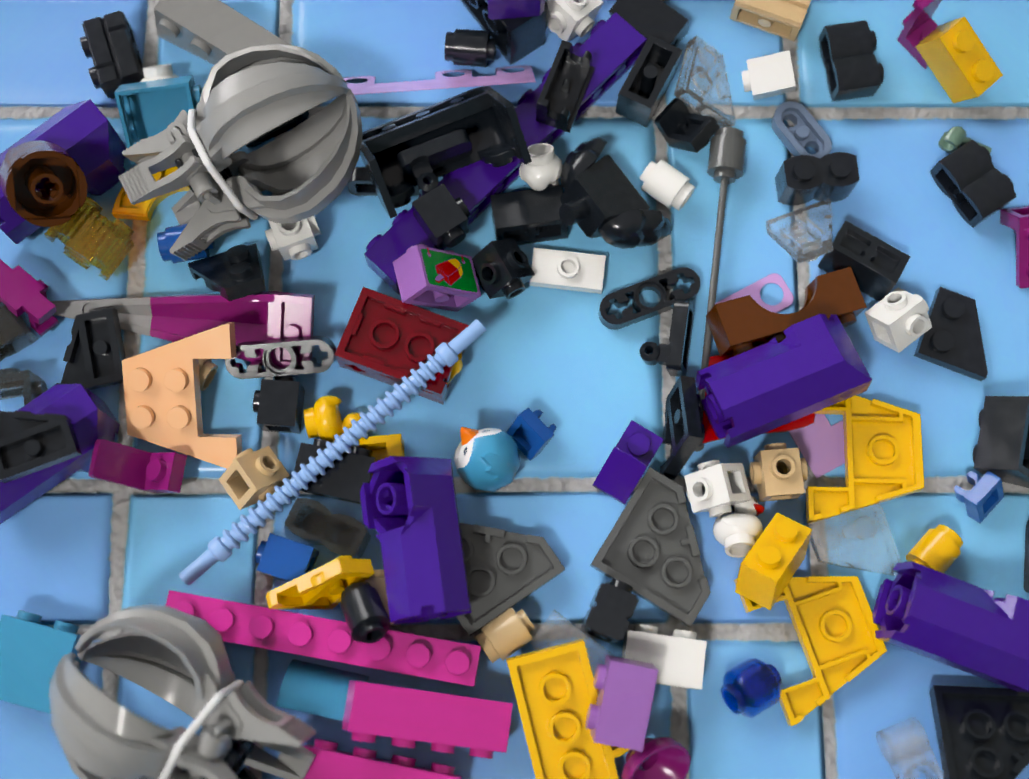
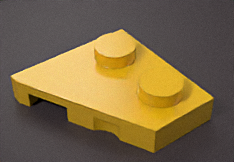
[265,555,374,609]

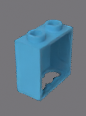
[114,75,202,164]
[0,610,82,714]

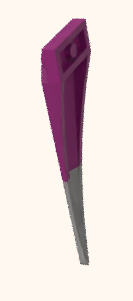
[51,291,315,367]

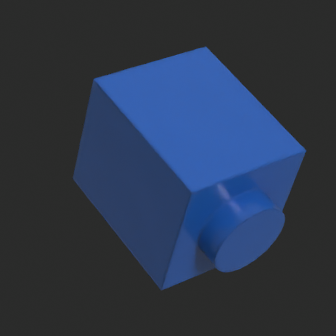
[255,533,319,582]

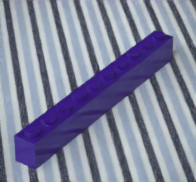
[364,12,647,294]

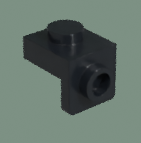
[655,98,720,153]

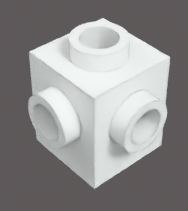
[546,0,603,42]
[265,216,321,261]
[865,287,932,353]
[684,460,752,518]

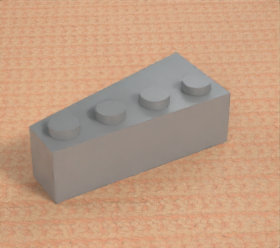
[154,0,292,65]

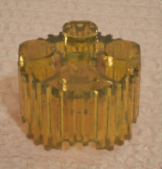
[44,197,134,280]

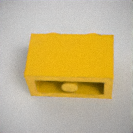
[915,16,1003,103]
[735,512,812,610]

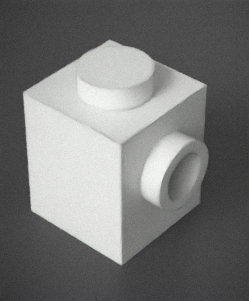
[741,50,796,100]

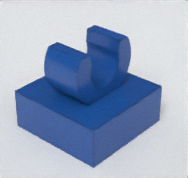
[506,408,556,461]
[954,470,1004,523]

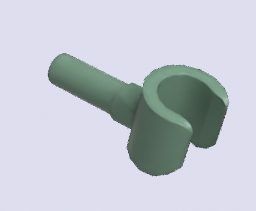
[938,126,992,153]

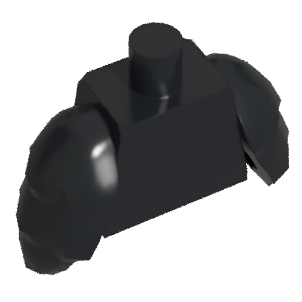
[559,137,672,249]

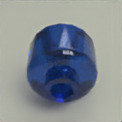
[721,658,781,718]

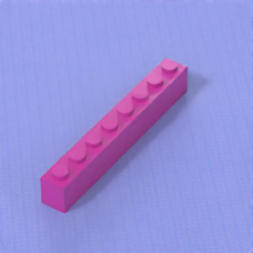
[165,590,482,687]

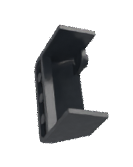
[360,86,532,218]

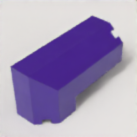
[0,99,127,245]
[695,314,872,448]
[0,384,120,524]
[360,456,472,624]
[872,561,1029,693]

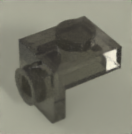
[0,368,48,406]

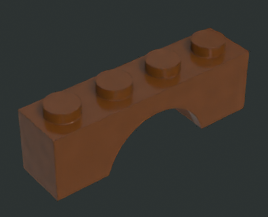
[705,267,867,357]

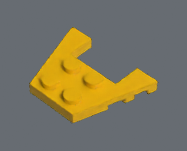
[806,395,924,523]
[734,576,887,726]

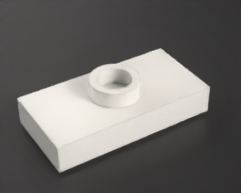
[529,248,606,294]

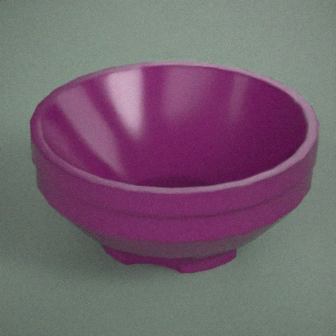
[622,737,691,779]

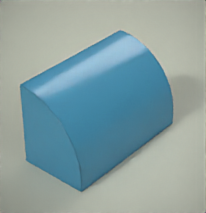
[276,659,369,721]

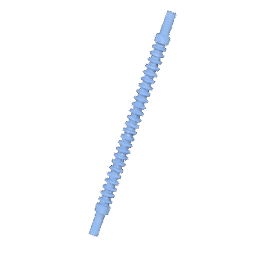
[179,319,487,586]

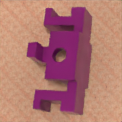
[0,259,59,336]

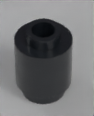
[444,29,496,67]
[340,582,391,643]

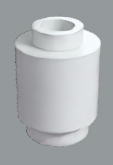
[640,159,696,211]

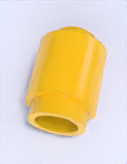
[906,524,963,573]

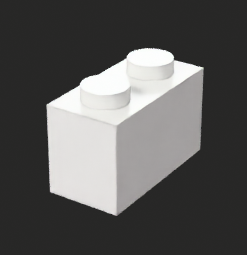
[622,624,707,690]

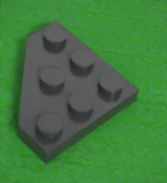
[590,467,711,627]
[457,523,565,637]

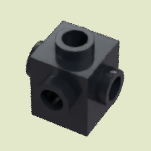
[472,238,535,299]

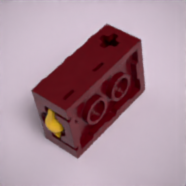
[335,287,469,404]

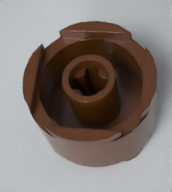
[0,140,87,227]

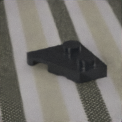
[188,243,266,301]
[914,287,988,381]
[56,307,126,390]
[660,375,705,480]
[0,410,82,483]

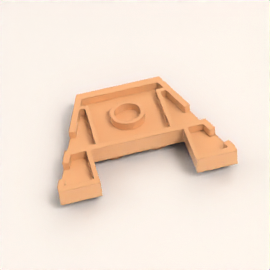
[122,322,242,469]

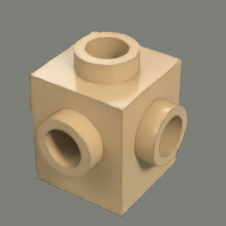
[749,443,808,502]
[218,446,290,510]

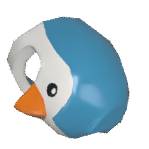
[454,427,520,492]

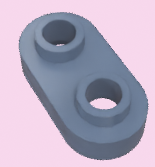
[771,101,832,159]

